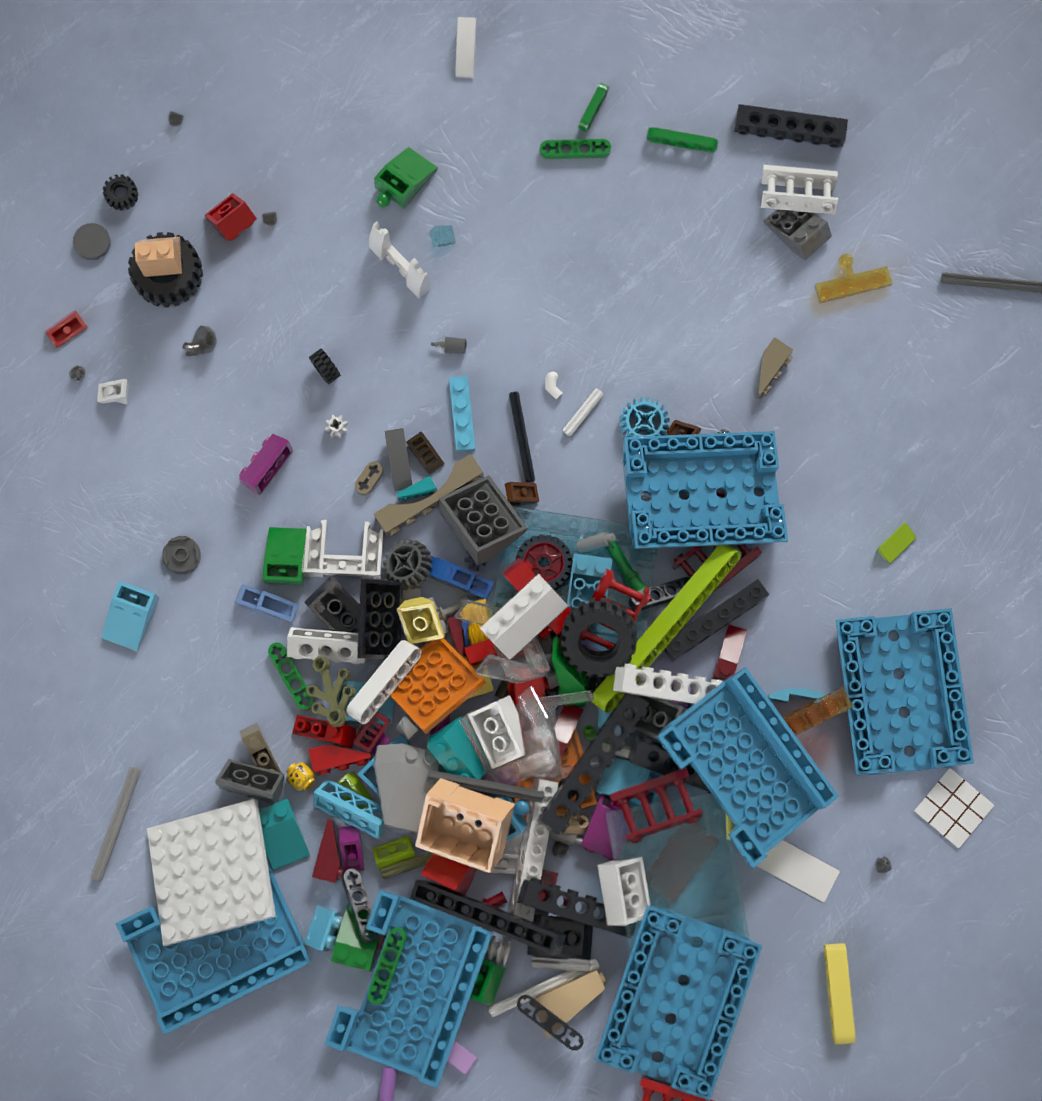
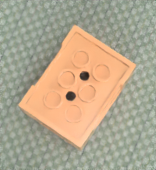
[415,778,515,873]

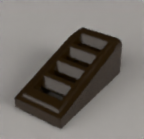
[406,431,444,475]

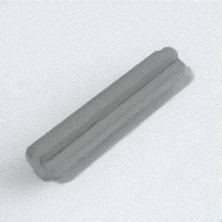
[532,955,591,972]

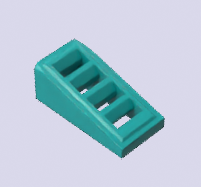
[396,476,437,501]

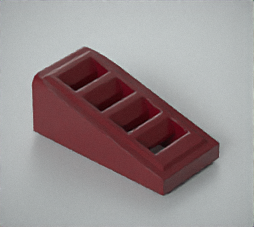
[447,615,464,658]
[352,711,391,753]

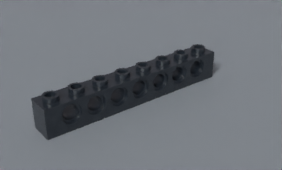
[536,693,649,834]
[410,880,566,955]

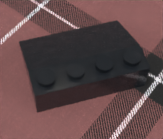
[357,579,403,659]

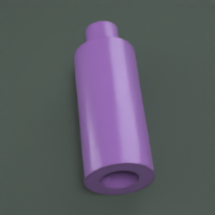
[379,1066,397,1101]

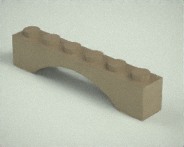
[374,454,484,536]

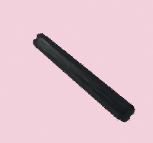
[509,391,535,483]

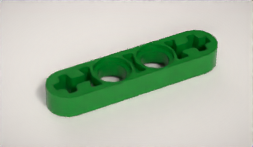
[646,127,718,153]
[540,139,611,159]
[268,642,314,711]
[368,927,407,1004]

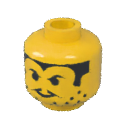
[286,762,316,791]

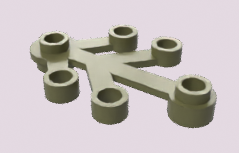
[306,656,356,727]

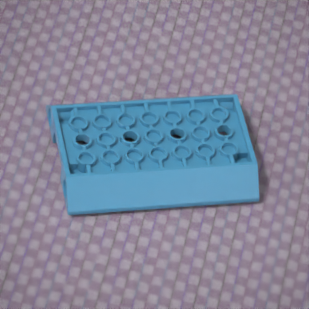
[622,431,788,549]
[835,608,974,775]
[594,905,763,1100]

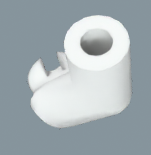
[545,371,563,400]

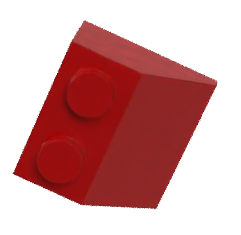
[204,193,257,242]

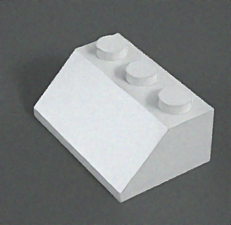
[598,856,650,925]

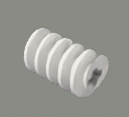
[484,935,511,966]

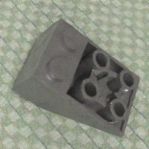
[763,209,832,260]

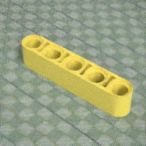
[824,943,855,1045]

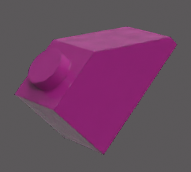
[339,826,365,872]

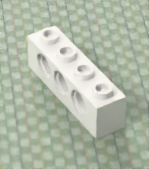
[287,627,365,664]

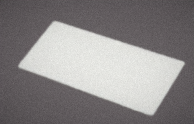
[757,840,840,902]

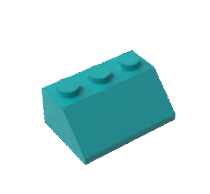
[427,716,491,779]

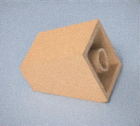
[135,237,182,277]

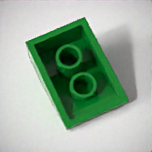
[331,903,380,971]
[470,959,506,1006]

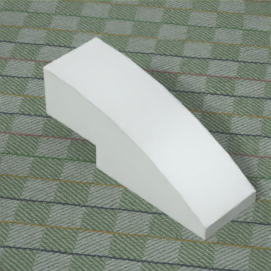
[456,17,477,78]

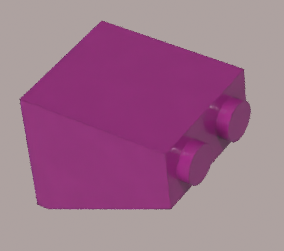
[581,794,637,860]

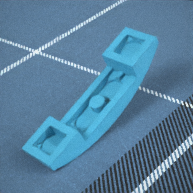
[767,688,847,714]

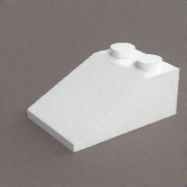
[468,695,525,769]

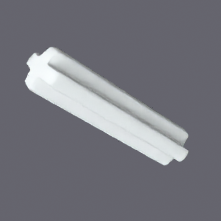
[563,388,603,436]

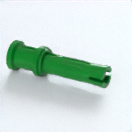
[605,540,648,591]

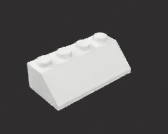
[480,574,568,660]

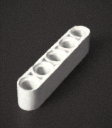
[346,640,421,724]

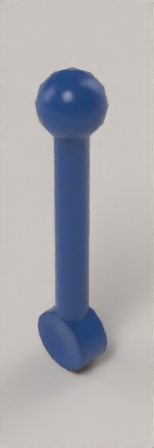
[461,620,470,656]

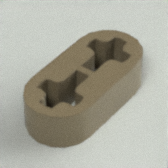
[355,461,383,496]

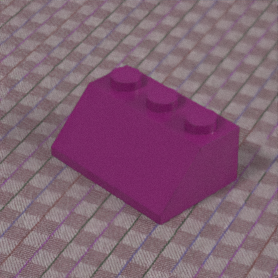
[239,434,293,496]

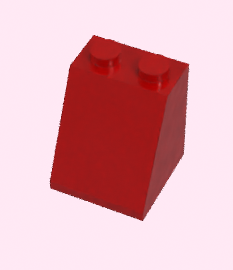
[421,853,477,895]

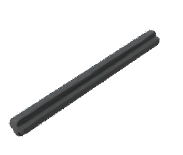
[941,272,1042,293]
[427,770,545,803]

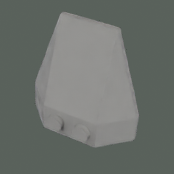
[374,744,447,833]

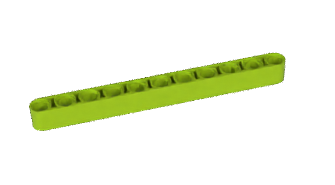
[591,545,741,713]

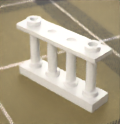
[761,165,838,215]

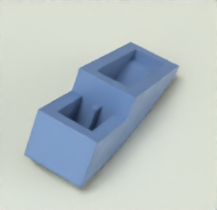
[234,584,299,622]

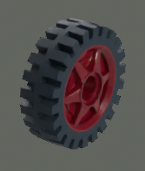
[515,534,572,590]

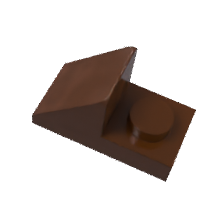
[505,482,540,507]

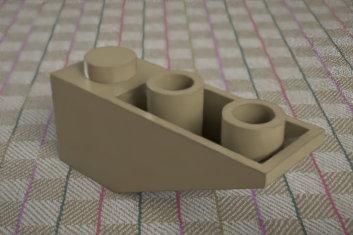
[757,337,793,399]
[240,723,285,779]

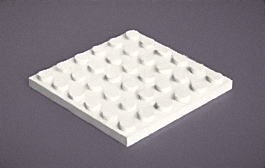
[147,799,276,946]

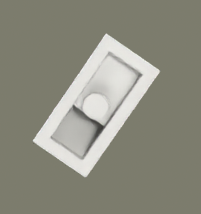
[97,379,129,404]

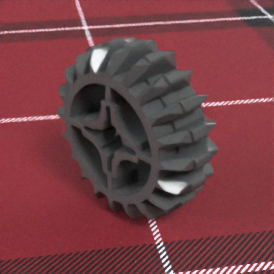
[382,539,433,591]

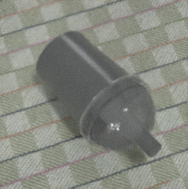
[431,335,467,354]

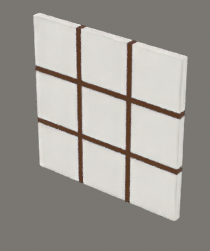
[914,768,994,849]

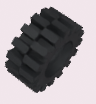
[103,174,139,211]
[309,348,341,384]

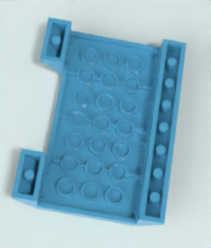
[657,667,839,868]
[115,863,312,1035]
[324,890,493,1088]

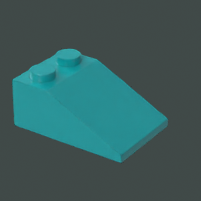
[259,799,311,870]

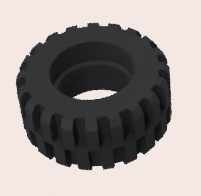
[128,232,203,308]
[561,598,637,677]

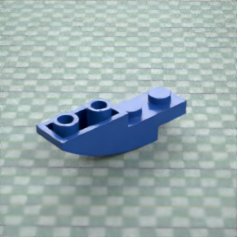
[426,556,494,600]

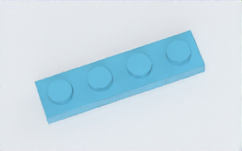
[449,376,475,452]

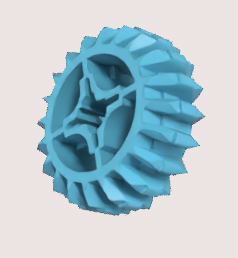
[619,396,670,437]

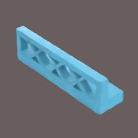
[313,778,384,839]

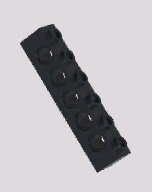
[734,104,848,148]
[664,579,769,662]
[628,736,711,793]
[517,877,637,938]

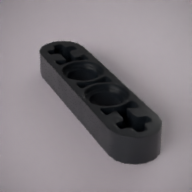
[628,577,691,611]
[342,869,379,944]
[517,995,584,1051]

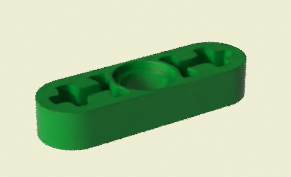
[578,83,609,132]

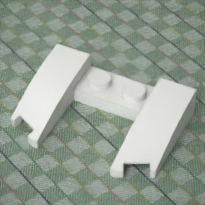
[369,221,430,299]
[303,520,384,580]

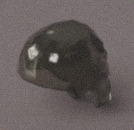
[182,325,217,356]

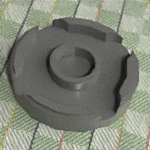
[73,223,111,260]
[162,536,201,574]

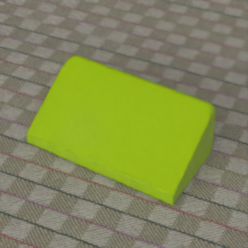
[876,522,917,564]
[336,771,375,809]
[372,835,416,871]

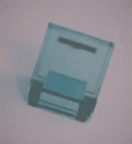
[430,226,456,248]

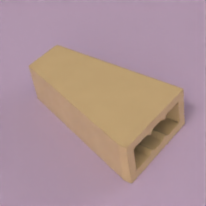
[534,970,607,1038]

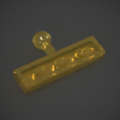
[814,253,892,303]

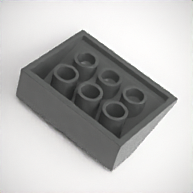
[439,475,528,565]

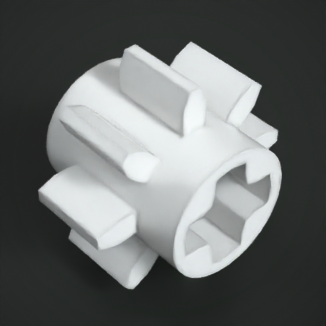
[325,415,348,439]

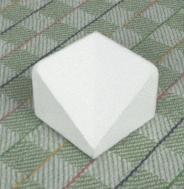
[396,716,419,742]

